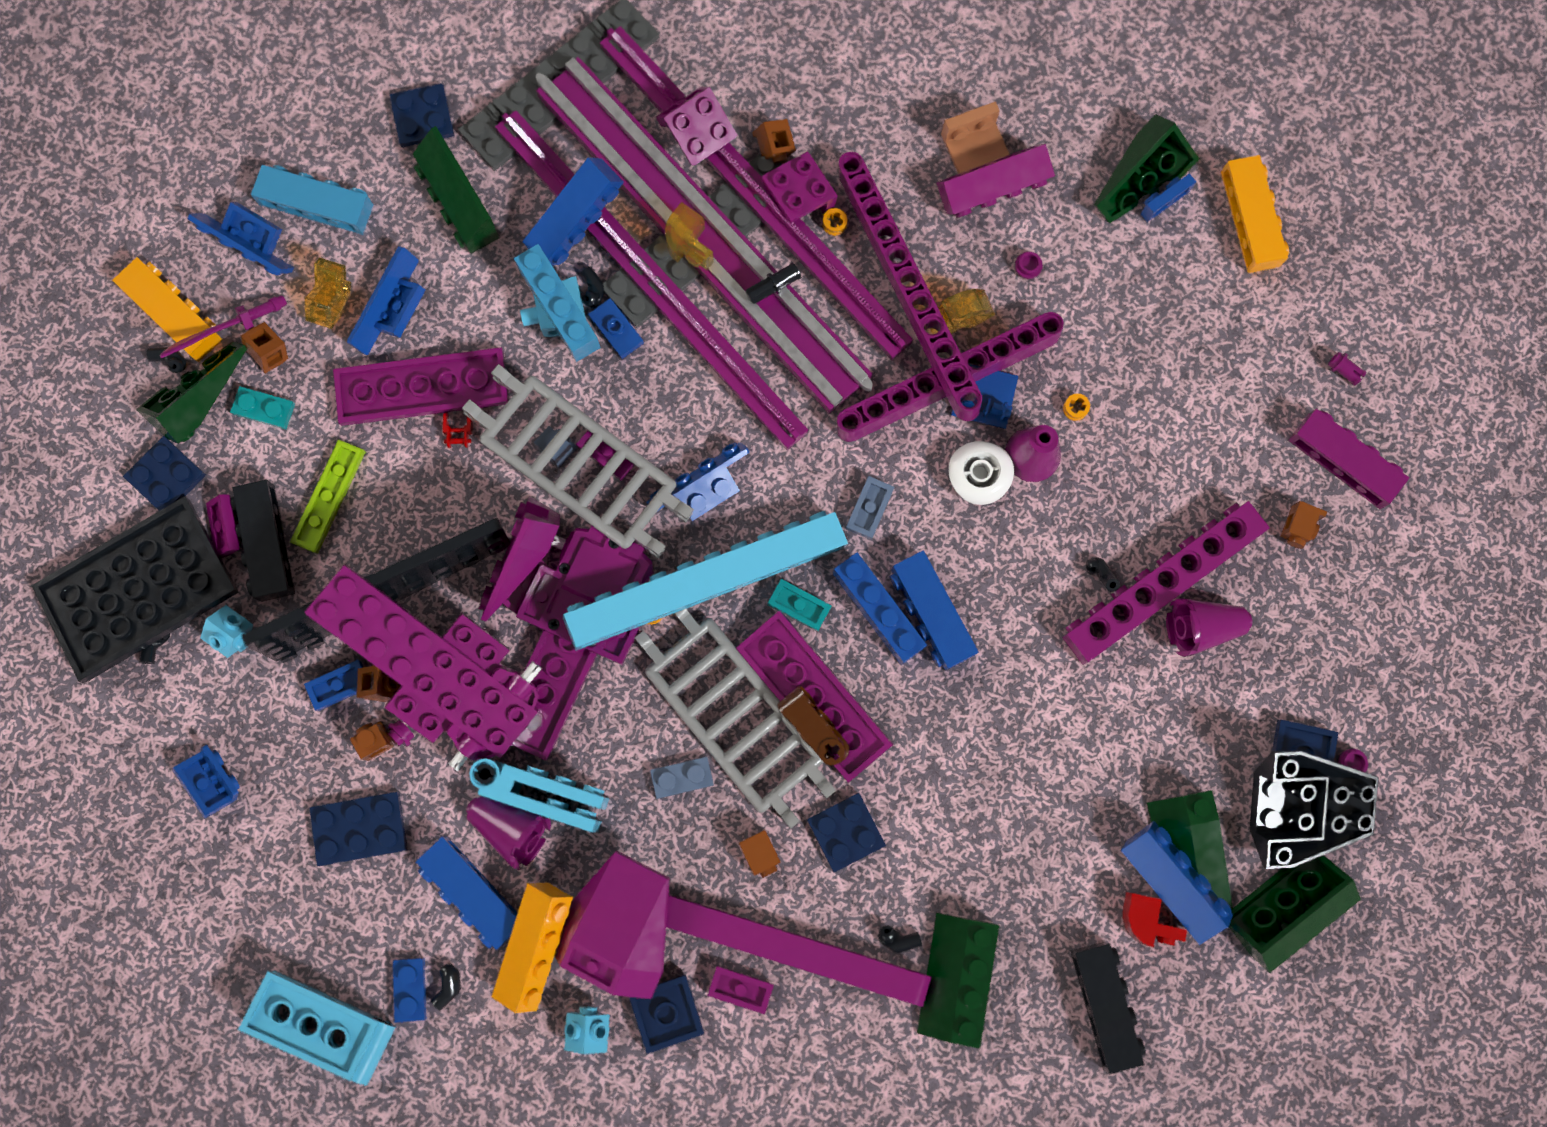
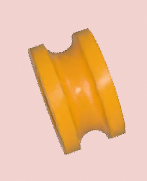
[822,208,848,236]
[1063,393,1090,421]

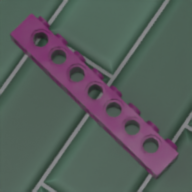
[1062,501,1270,665]

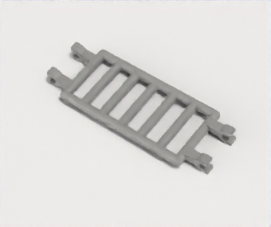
[462,364,694,559]
[635,609,836,829]

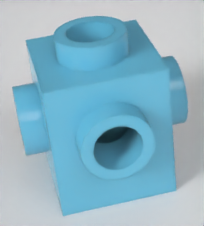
[200,605,253,658]
[564,1006,610,1054]

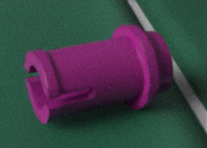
[1328,352,1367,386]

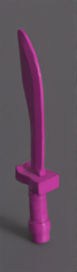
[159,295,287,358]

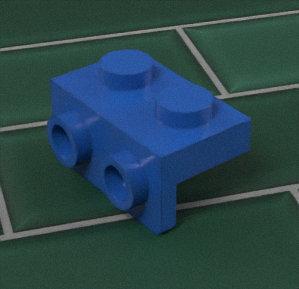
[173,744,240,819]

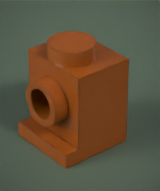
[752,119,796,164]
[240,322,288,374]
[1280,501,1327,549]
[357,665,401,702]
[350,721,394,761]

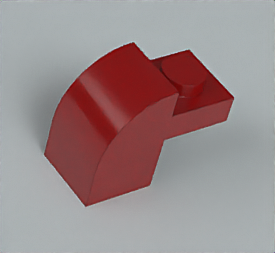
[1122,892,1187,948]

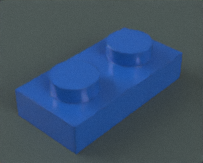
[1141,173,1197,222]
[304,660,372,711]
[393,958,427,1023]

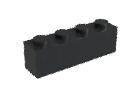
[231,479,295,602]
[1070,942,1146,1075]

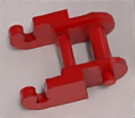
[443,412,473,448]

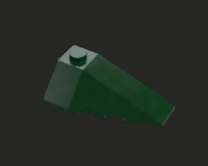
[1094,114,1200,223]
[136,341,247,444]
[1146,790,1233,909]

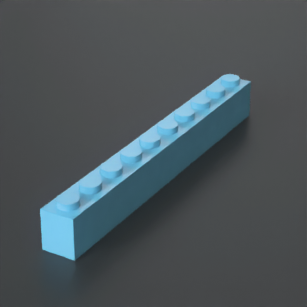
[563,511,848,651]

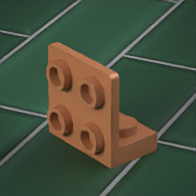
[941,101,1010,174]

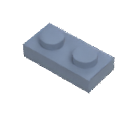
[846,476,895,540]
[650,757,714,799]

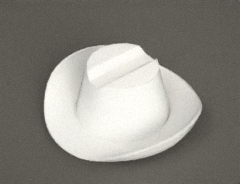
[949,441,1014,505]

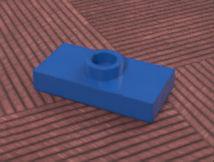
[588,298,644,359]

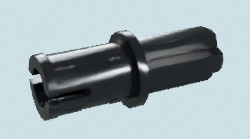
[746,262,801,304]

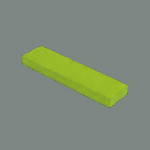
[290,439,366,554]

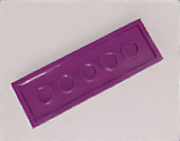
[333,347,509,426]
[736,610,894,783]

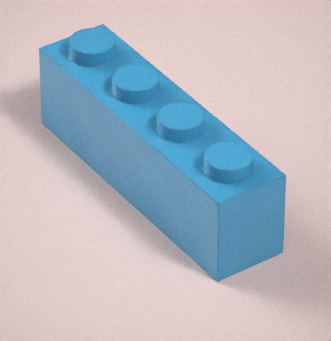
[251,165,373,235]
[514,244,601,362]

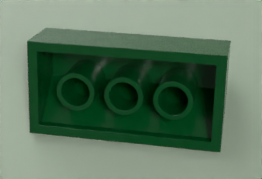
[413,126,500,254]
[1228,855,1361,973]
[917,912,1000,1049]

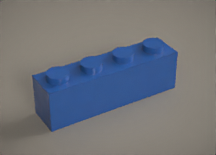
[522,157,624,265]
[889,550,979,671]
[833,552,927,666]
[1121,821,1233,945]
[416,836,518,950]

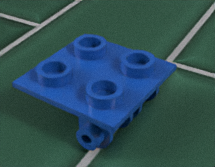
[951,364,1019,429]

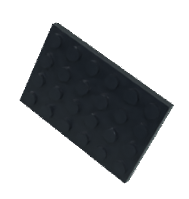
[31,496,239,684]

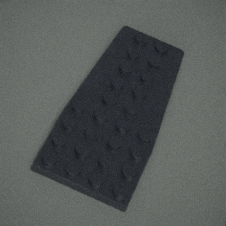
[241,518,510,663]

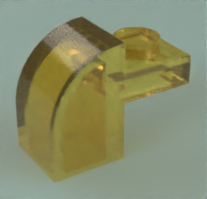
[665,202,714,270]
[304,257,351,329]
[930,289,995,334]

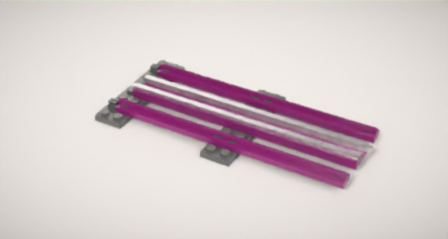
[458,0,913,450]

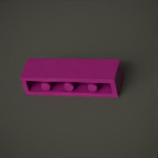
[936,144,1055,218]
[1288,408,1410,509]

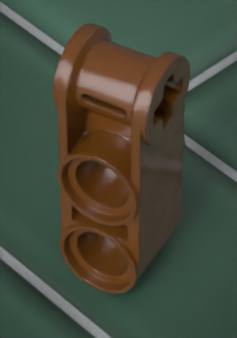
[777,685,849,765]

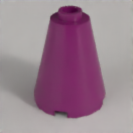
[1005,425,1061,482]
[1166,598,1253,657]
[466,796,551,870]

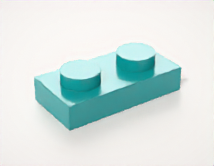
[230,386,295,430]
[767,579,832,632]

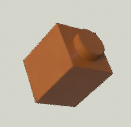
[739,830,781,878]

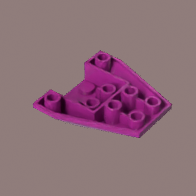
[478,496,560,622]
[554,851,670,999]

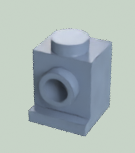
[534,426,578,468]

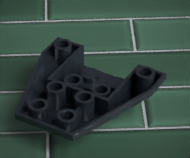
[1249,750,1379,869]

